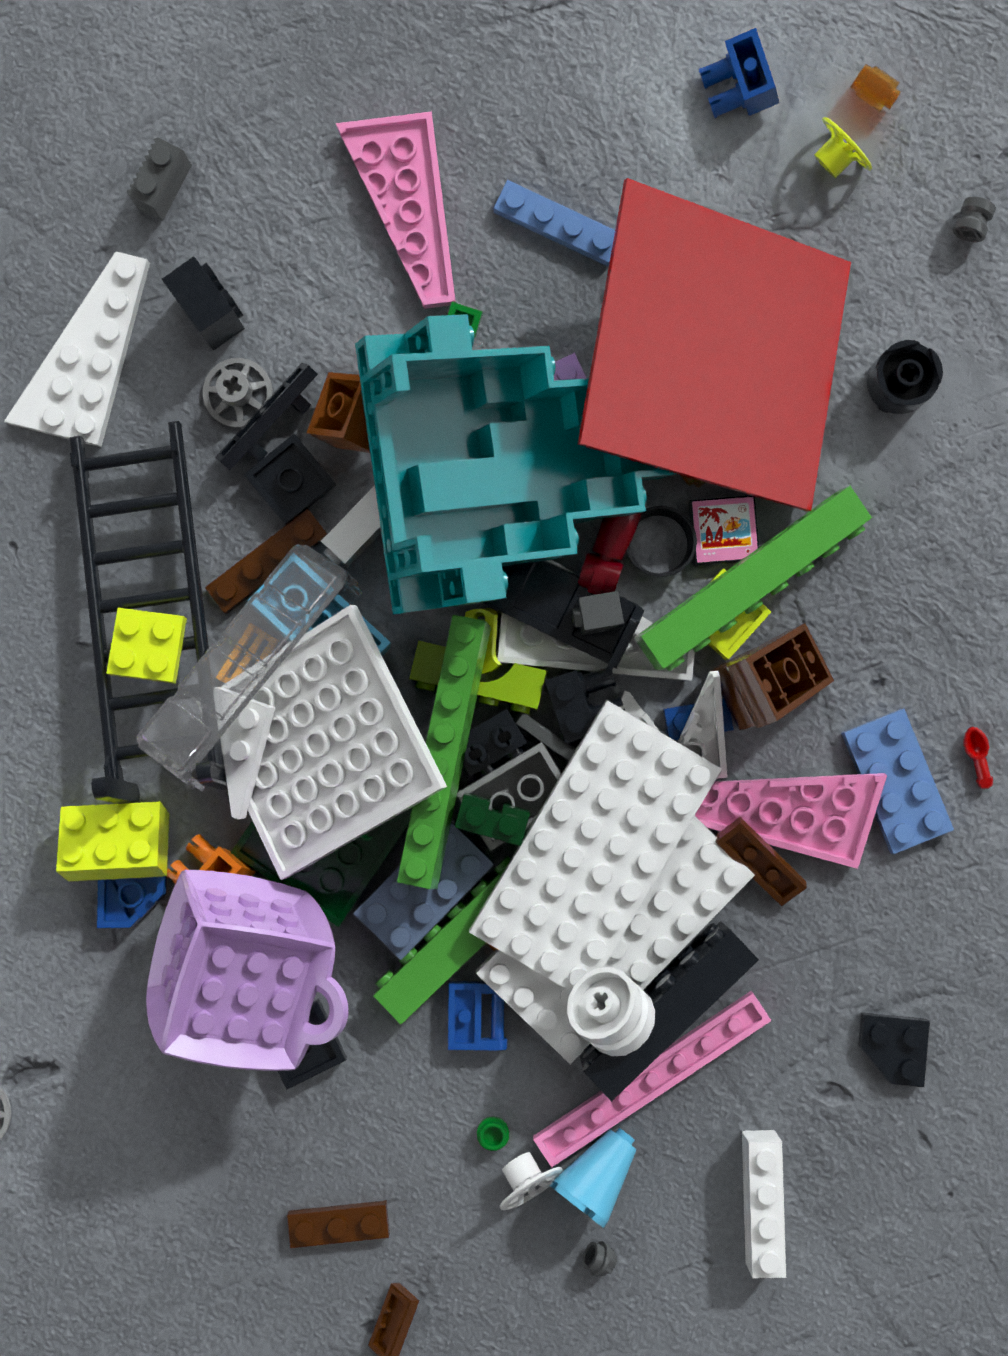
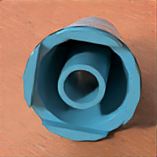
[550,1128,636,1228]

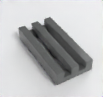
[516,714,576,761]

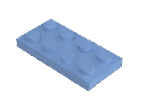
[841,709,954,854]

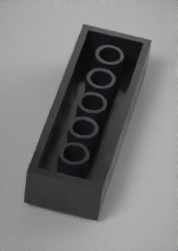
[580,921,759,1102]

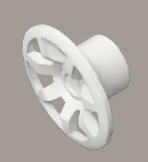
[500,1152,563,1210]

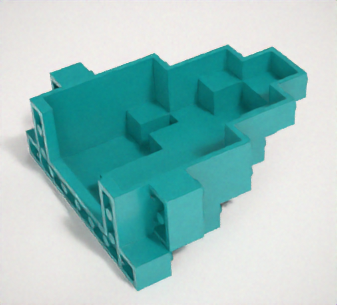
[355,314,676,615]

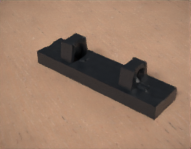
[215,363,318,470]

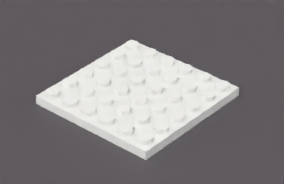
[197,605,447,880]

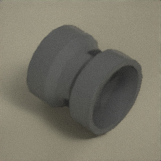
[953,197,996,242]

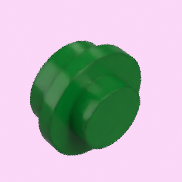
[477,1116,509,1151]

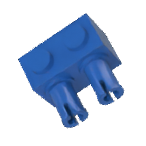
[699,28,780,118]

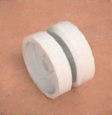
[567,967,655,1056]

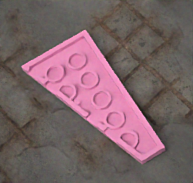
[336,111,456,309]
[695,773,887,869]

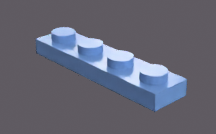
[493,180,615,267]

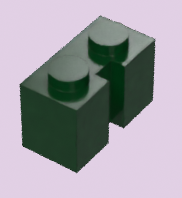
[455,792,530,846]

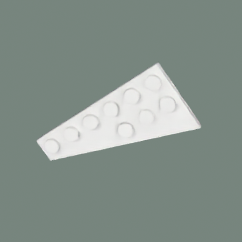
[4,252,150,447]

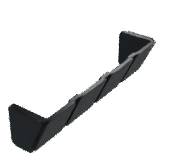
[384,555,645,672]

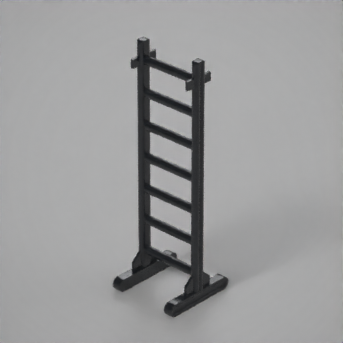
[70,421,228,804]

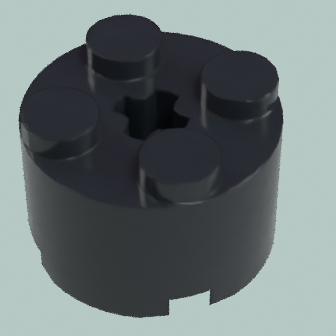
[867,340,943,414]

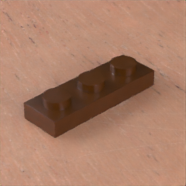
[715,817,807,906]
[287,1200,390,1248]

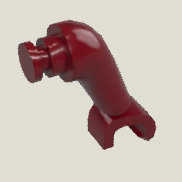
[578,512,642,595]

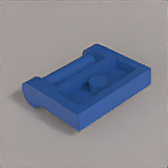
[448,981,507,1051]

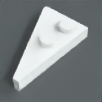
[678,671,727,779]
[214,688,276,820]

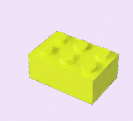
[56,802,170,882]

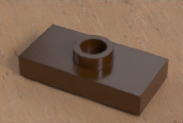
[368,1283,420,1356]

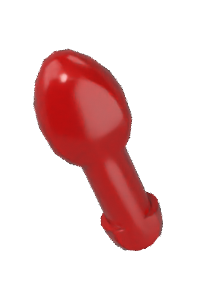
[963,727,993,789]

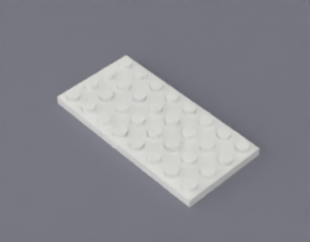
[469,700,722,992]
[476,815,755,1065]

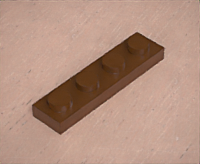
[205,509,327,614]

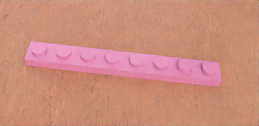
[533,991,771,1168]

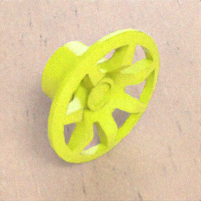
[814,117,872,178]

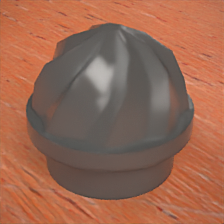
[583,1241,617,1277]

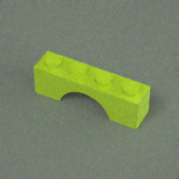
[409,640,546,714]

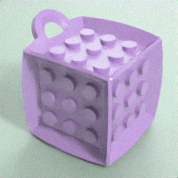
[146,870,348,1071]

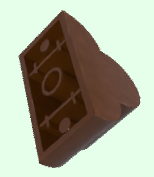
[711,623,834,730]

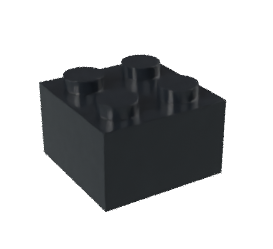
[162,256,245,351]

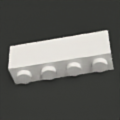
[742,1130,786,1278]

